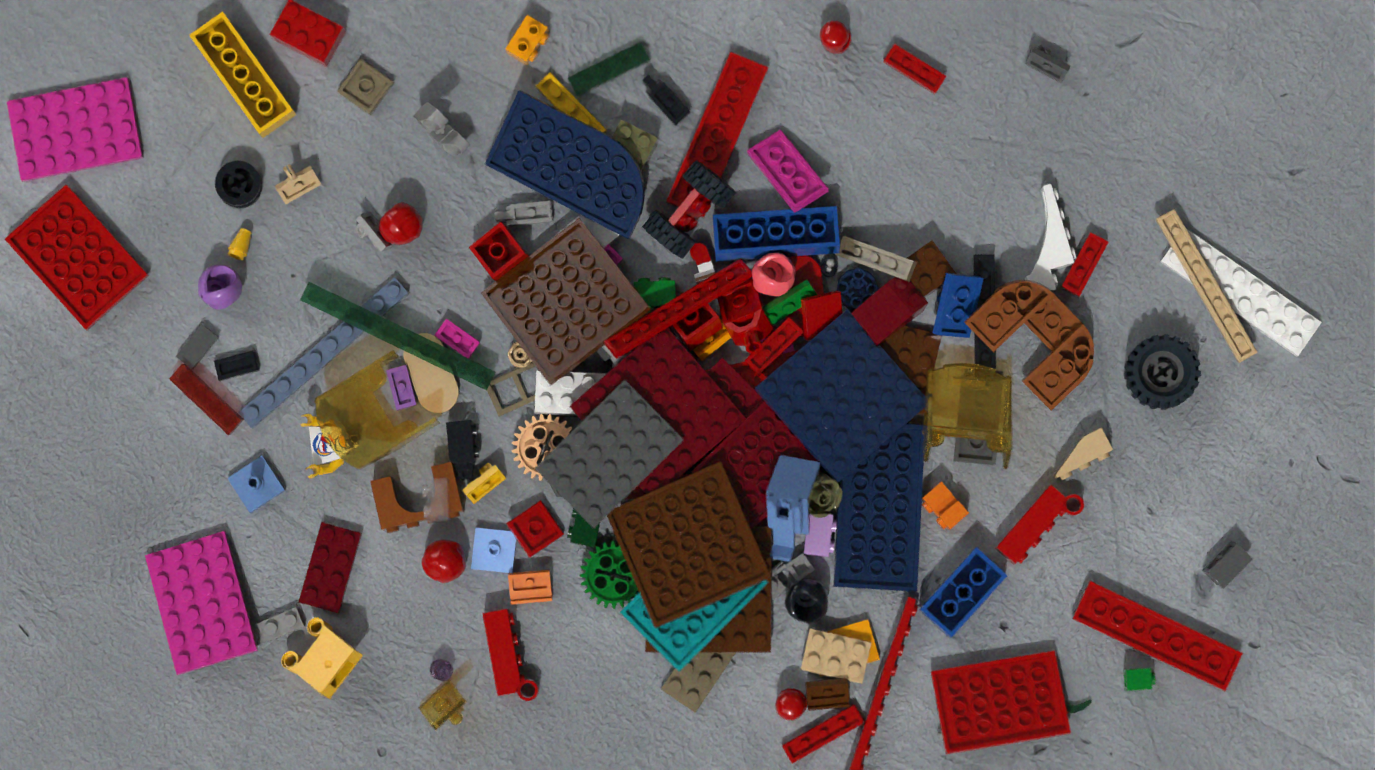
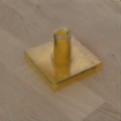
[418,680,467,730]

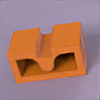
[922,482,969,530]

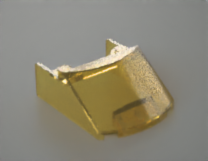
[315,350,440,470]
[922,363,1012,469]

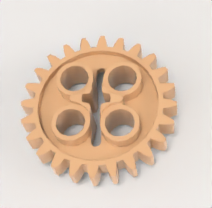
[512,414,573,481]

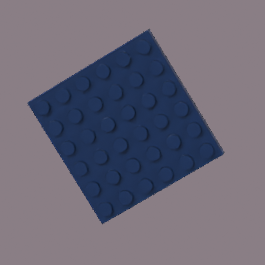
[755,309,930,483]

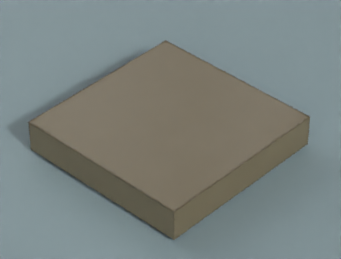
[337,59,394,116]

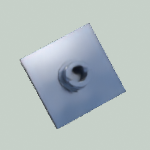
[227,456,286,513]

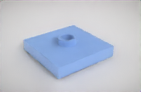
[471,528,517,573]

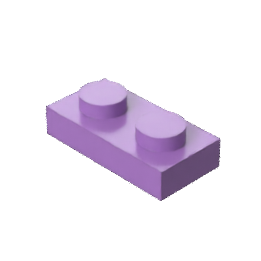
[386,365,417,411]

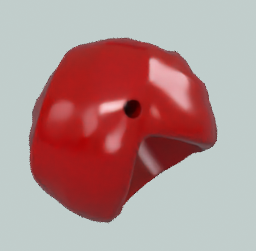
[379,202,423,245]
[422,540,466,583]

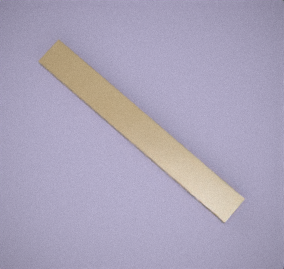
[1156,209,1258,363]

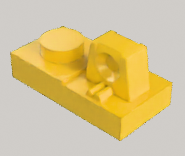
[462,463,506,504]

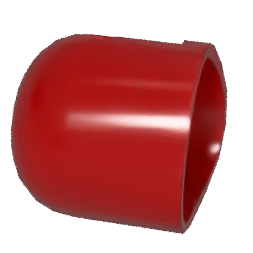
[820,21,851,53]
[775,688,807,720]

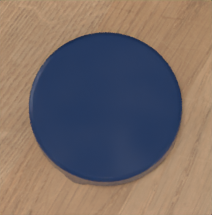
[837,268,878,310]

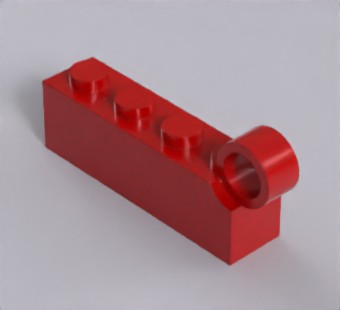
[995,485,1084,565]
[482,609,539,701]

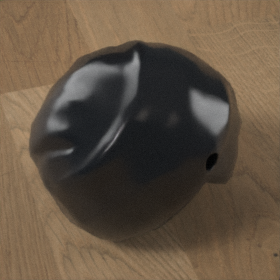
[785,579,828,624]

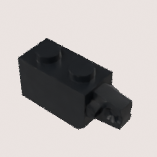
[446,420,479,479]

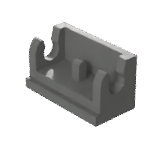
[1202,541,1253,589]

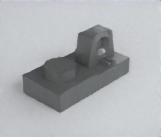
[1025,45,1071,83]

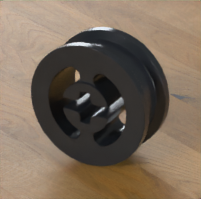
[215,161,263,209]

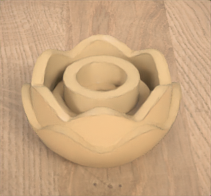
[508,342,532,367]

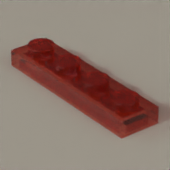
[169,363,244,435]

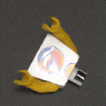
[300,414,359,479]

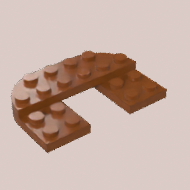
[964,280,1094,410]

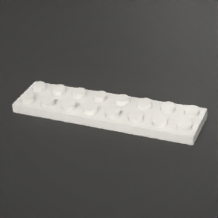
[1160,229,1322,357]

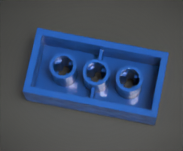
[919,547,1008,638]

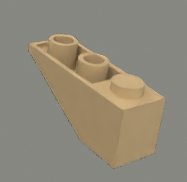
[1054,428,1113,480]

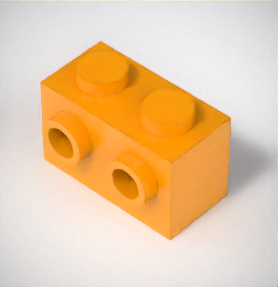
[505,15,550,66]

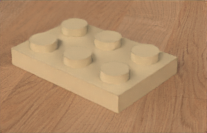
[801,629,871,684]

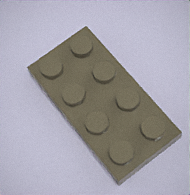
[661,653,736,713]

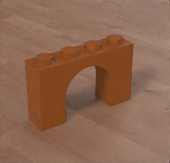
[370,462,464,533]

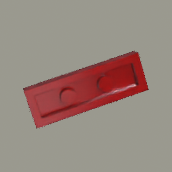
[883,44,947,94]
[1061,232,1108,297]
[745,317,804,376]

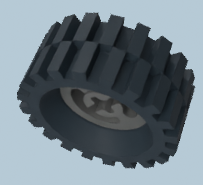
[1124,334,1201,410]

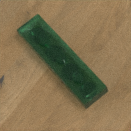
[568,42,650,97]

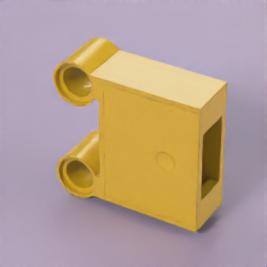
[281,617,363,699]

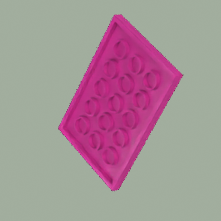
[7,77,143,182]
[145,531,258,675]

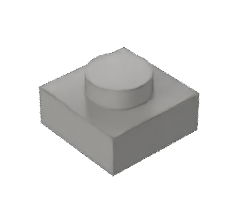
[786,553,815,582]

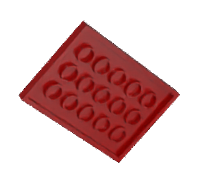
[5,184,149,330]
[930,651,1071,755]

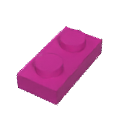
[434,319,480,360]

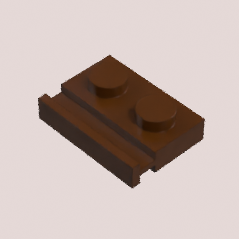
[806,678,850,711]

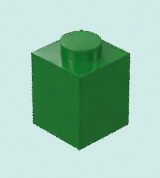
[1123,668,1156,691]

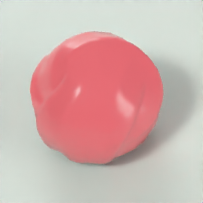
[752,252,796,296]

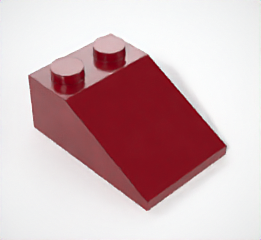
[851,277,928,346]

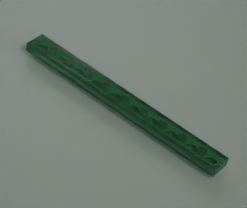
[300,282,496,391]

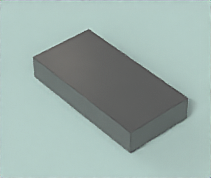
[176,325,218,370]

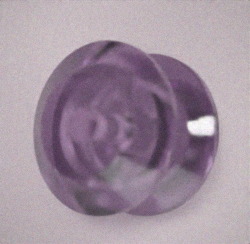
[429,659,453,681]

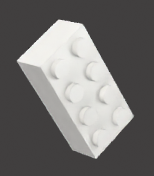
[535,370,606,416]

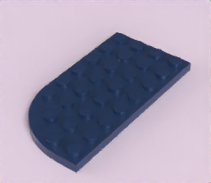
[484,90,645,239]
[833,424,925,592]

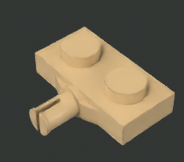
[275,164,321,204]

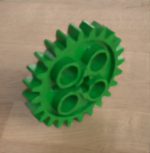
[580,541,639,609]

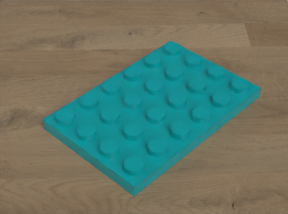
[620,580,769,672]

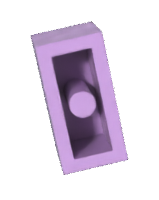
[804,514,837,557]

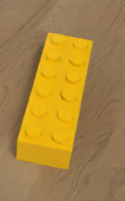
[189,11,296,138]

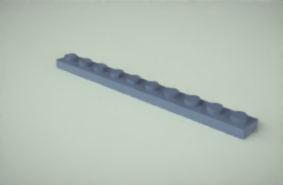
[238,277,409,429]

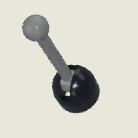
[821,258,838,277]

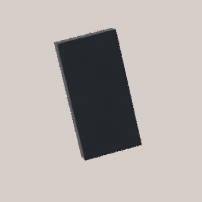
[214,350,260,381]

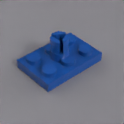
[932,273,984,338]

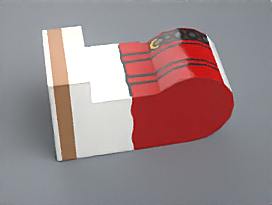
[690,243,715,284]

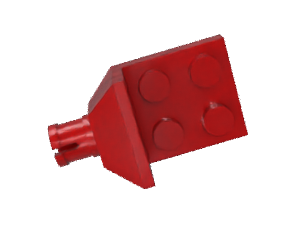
[717,279,774,353]

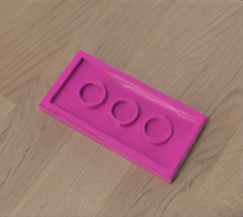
[747,129,828,213]

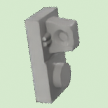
[354,212,395,252]

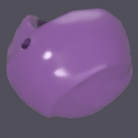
[198,265,242,310]

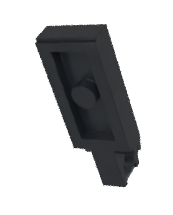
[642,74,691,127]

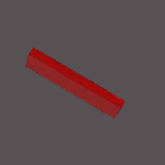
[781,704,865,764]

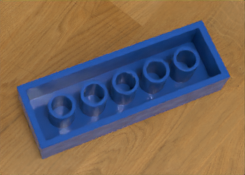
[713,206,840,262]

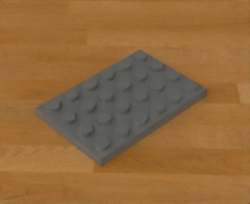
[535,380,683,528]

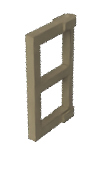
[484,362,536,417]

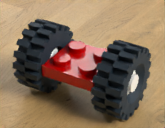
[642,160,736,259]

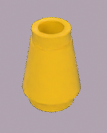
[228,228,252,260]

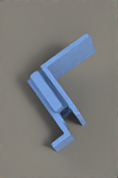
[766,455,820,562]

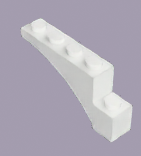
[1025,184,1076,292]

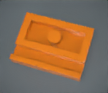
[508,570,553,604]

